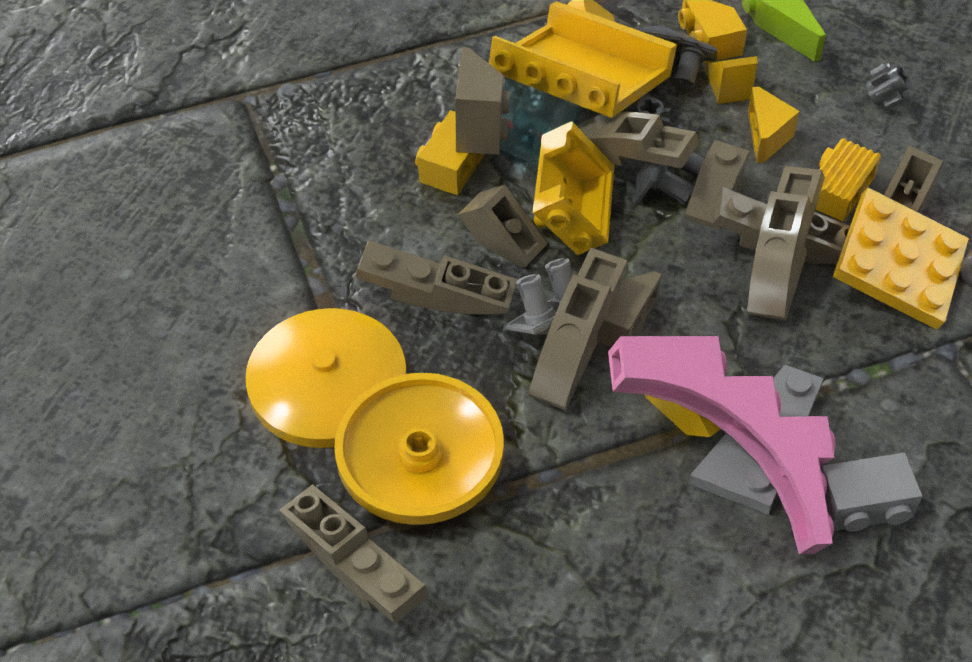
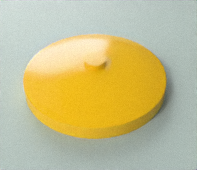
[246,308,407,448]
[334,373,504,525]

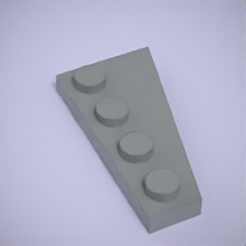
[689,365,824,515]

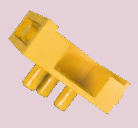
[532,121,615,255]

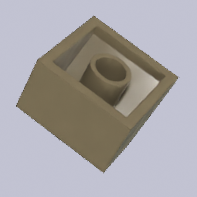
[455,47,510,155]

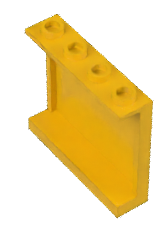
[489,1,677,118]

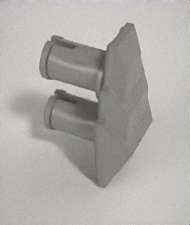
[505,258,573,335]

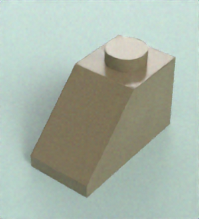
[684,140,750,230]
[458,185,548,268]
[597,271,662,347]

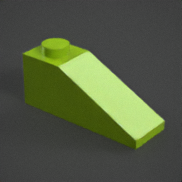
[741,0,826,62]

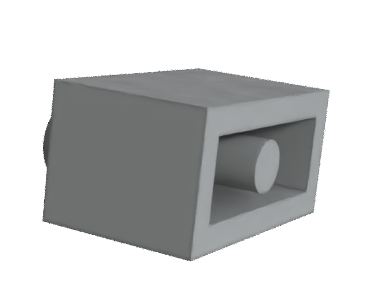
[821,453,922,532]

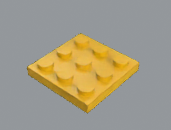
[833,187,969,330]

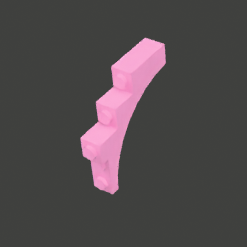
[608,336,836,554]

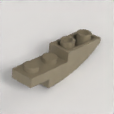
[577,112,699,169]
[747,166,825,321]
[713,187,850,265]
[355,240,517,314]
[528,248,628,411]
[279,484,429,624]

